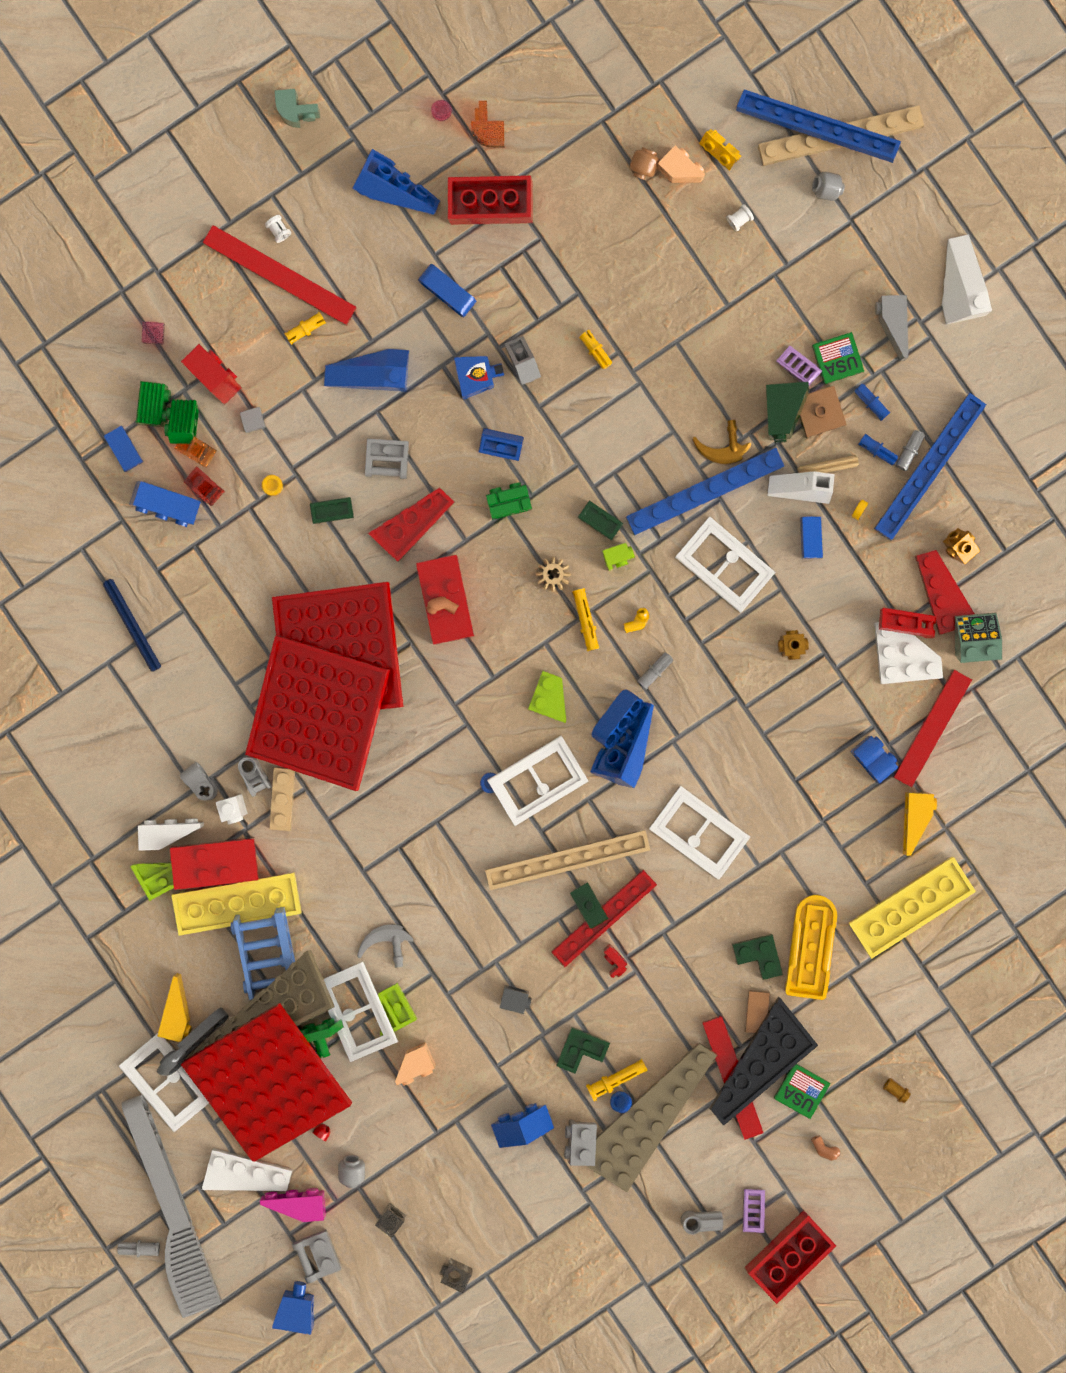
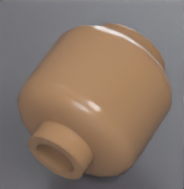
[629,147,660,180]

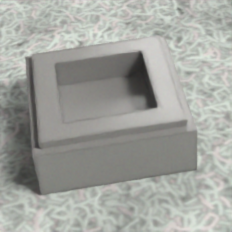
[240,407,266,433]

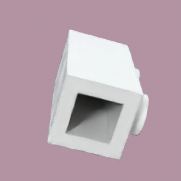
[216,794,248,824]

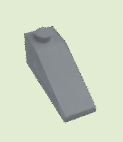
[875,295,908,361]

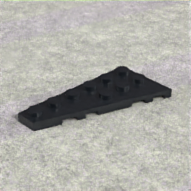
[709,997,818,1126]

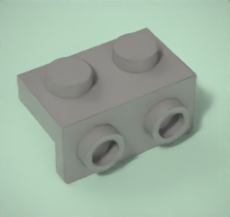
[564,1120,597,1166]

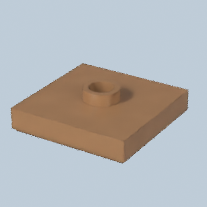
[800,386,847,438]

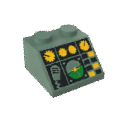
[955,613,1002,663]

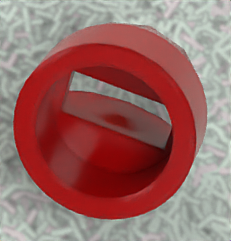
[312,1123,331,1141]

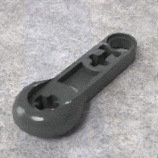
[157,1008,229,1076]

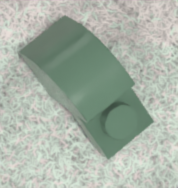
[275,89,320,128]

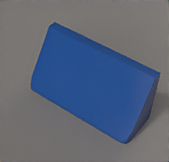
[479,428,524,461]
[800,517,823,559]

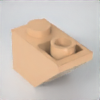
[657,145,705,183]
[395,1042,436,1086]

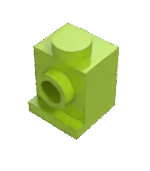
[602,543,635,571]

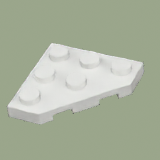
[874,622,943,684]

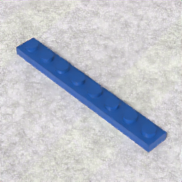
[736,89,901,163]
[874,393,987,541]
[626,448,784,536]

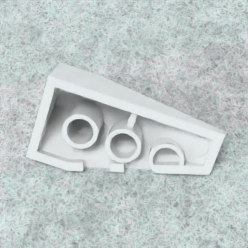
[941,234,992,325]

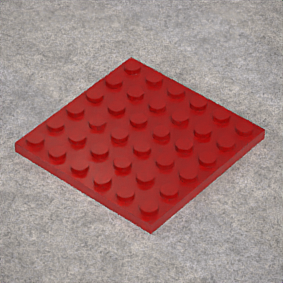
[272,582,404,710]
[245,635,390,791]
[181,1003,352,1162]

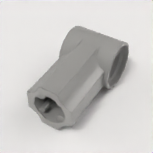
[681,1211,723,1235]

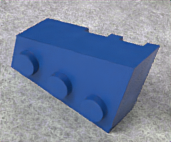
[129,481,201,527]

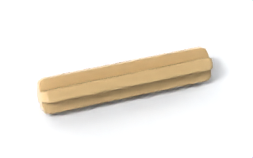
[798,455,859,473]

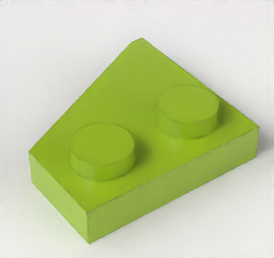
[528,671,566,723]
[130,862,174,901]
[378,983,417,1037]

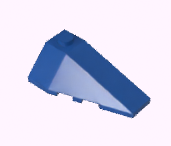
[352,149,440,215]
[324,349,409,392]
[590,702,654,789]

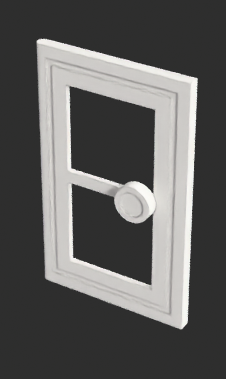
[675,517,776,613]
[487,736,588,826]
[649,786,750,880]
[323,962,398,1062]
[119,1033,209,1132]

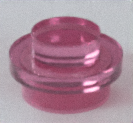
[431,100,452,121]

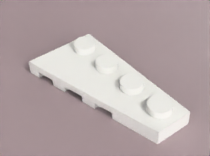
[202,1148,293,1191]

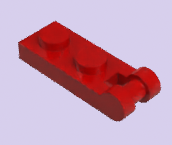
[879,608,936,638]

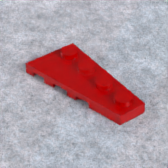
[368,487,455,562]
[915,550,975,635]

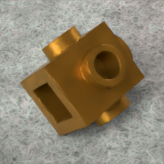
[942,528,980,564]
[778,630,809,660]

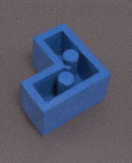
[491,1103,554,1148]

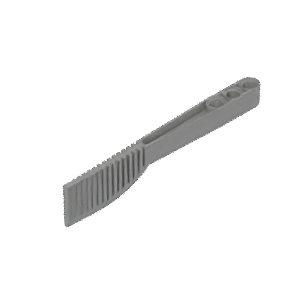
[122,1095,222,1318]

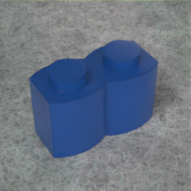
[850,736,898,784]

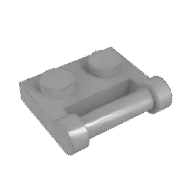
[365,439,409,479]
[292,1229,342,1284]

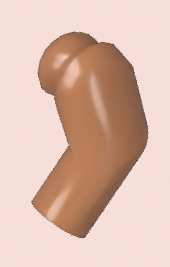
[426,597,459,615]
[811,1135,840,1161]

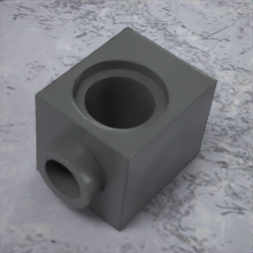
[500,985,532,1014]

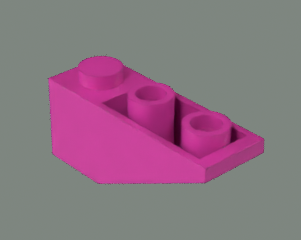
[260,1188,326,1222]

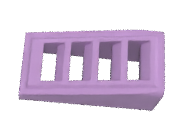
[776,346,822,386]
[742,1189,765,1233]

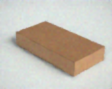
[745,990,770,1033]

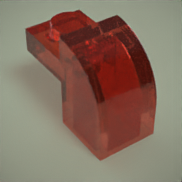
[183,466,225,507]

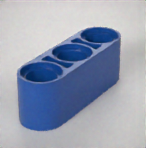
[418,264,477,318]
[592,689,644,749]

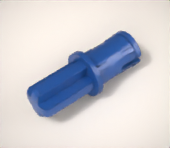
[855,384,890,421]
[858,433,898,465]

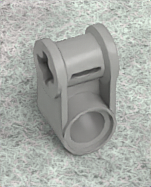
[238,756,272,797]
[180,762,218,801]

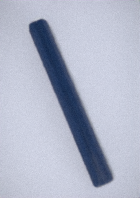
[103,579,161,672]

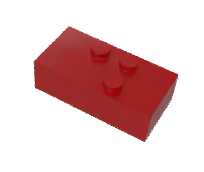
[448,175,533,225]
[181,344,242,405]
[416,555,475,645]
[170,837,259,890]
[744,1210,836,1304]

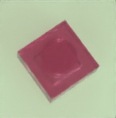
[142,322,165,345]

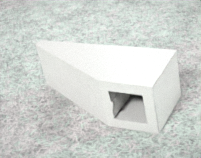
[767,472,835,504]
[138,819,204,851]

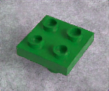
[300,1018,344,1059]

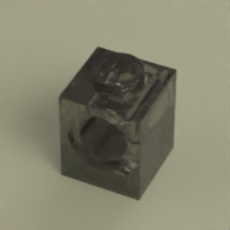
[375,1203,406,1238]
[439,1258,473,1293]

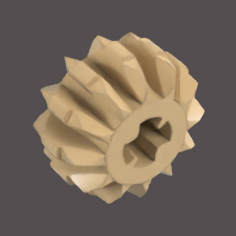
[536,557,571,592]

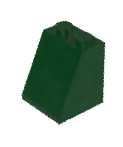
[766,382,809,443]

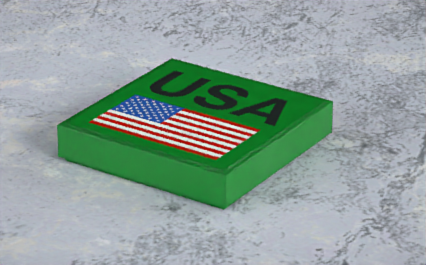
[812,332,864,385]
[774,1064,831,1119]

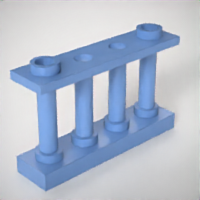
[231,907,295,1000]

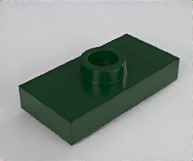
[310,497,354,524]
[578,500,623,541]
[570,882,609,929]

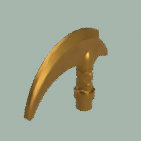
[692,420,751,464]

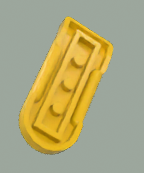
[785,895,837,1000]

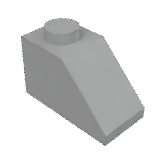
[505,336,541,385]

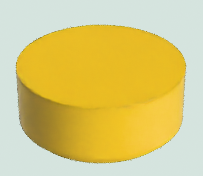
[262,475,283,496]
[852,499,868,521]

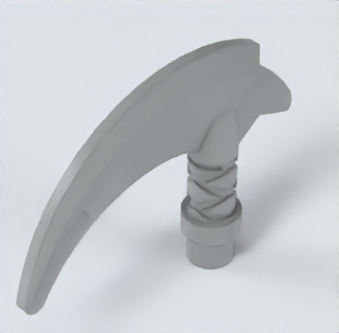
[357,924,414,968]

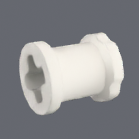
[726,204,754,232]
[265,215,292,243]

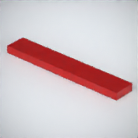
[893,670,972,788]
[551,869,657,967]
[702,1016,764,1140]

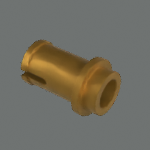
[883,1078,911,1103]

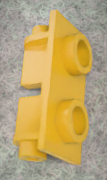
[699,129,742,171]

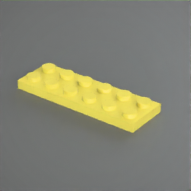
[848,856,976,959]
[171,872,302,936]

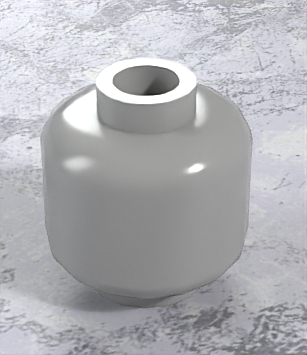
[812,172,845,201]
[338,1155,365,1188]

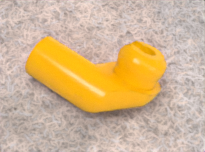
[623,608,649,633]

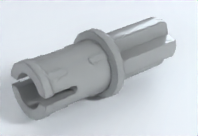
[895,430,925,471]
[637,652,673,690]
[117,1240,160,1257]

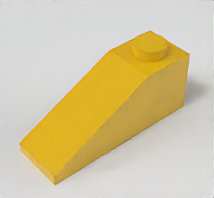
[903,792,937,856]
[157,973,192,1042]

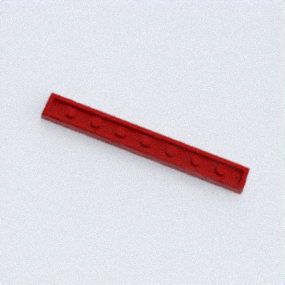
[203,225,357,326]

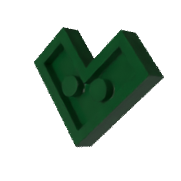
[732,934,783,980]
[556,1027,610,1074]

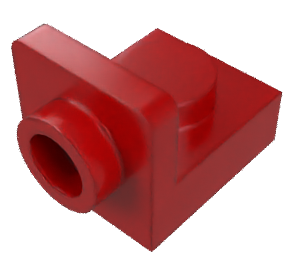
[604,944,627,979]

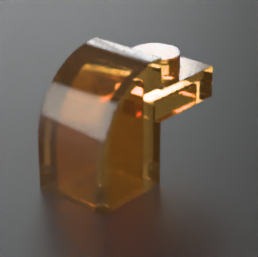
[471,100,505,148]
[174,437,217,468]

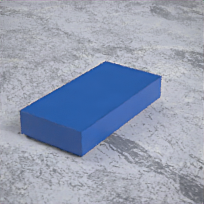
[104,425,143,472]

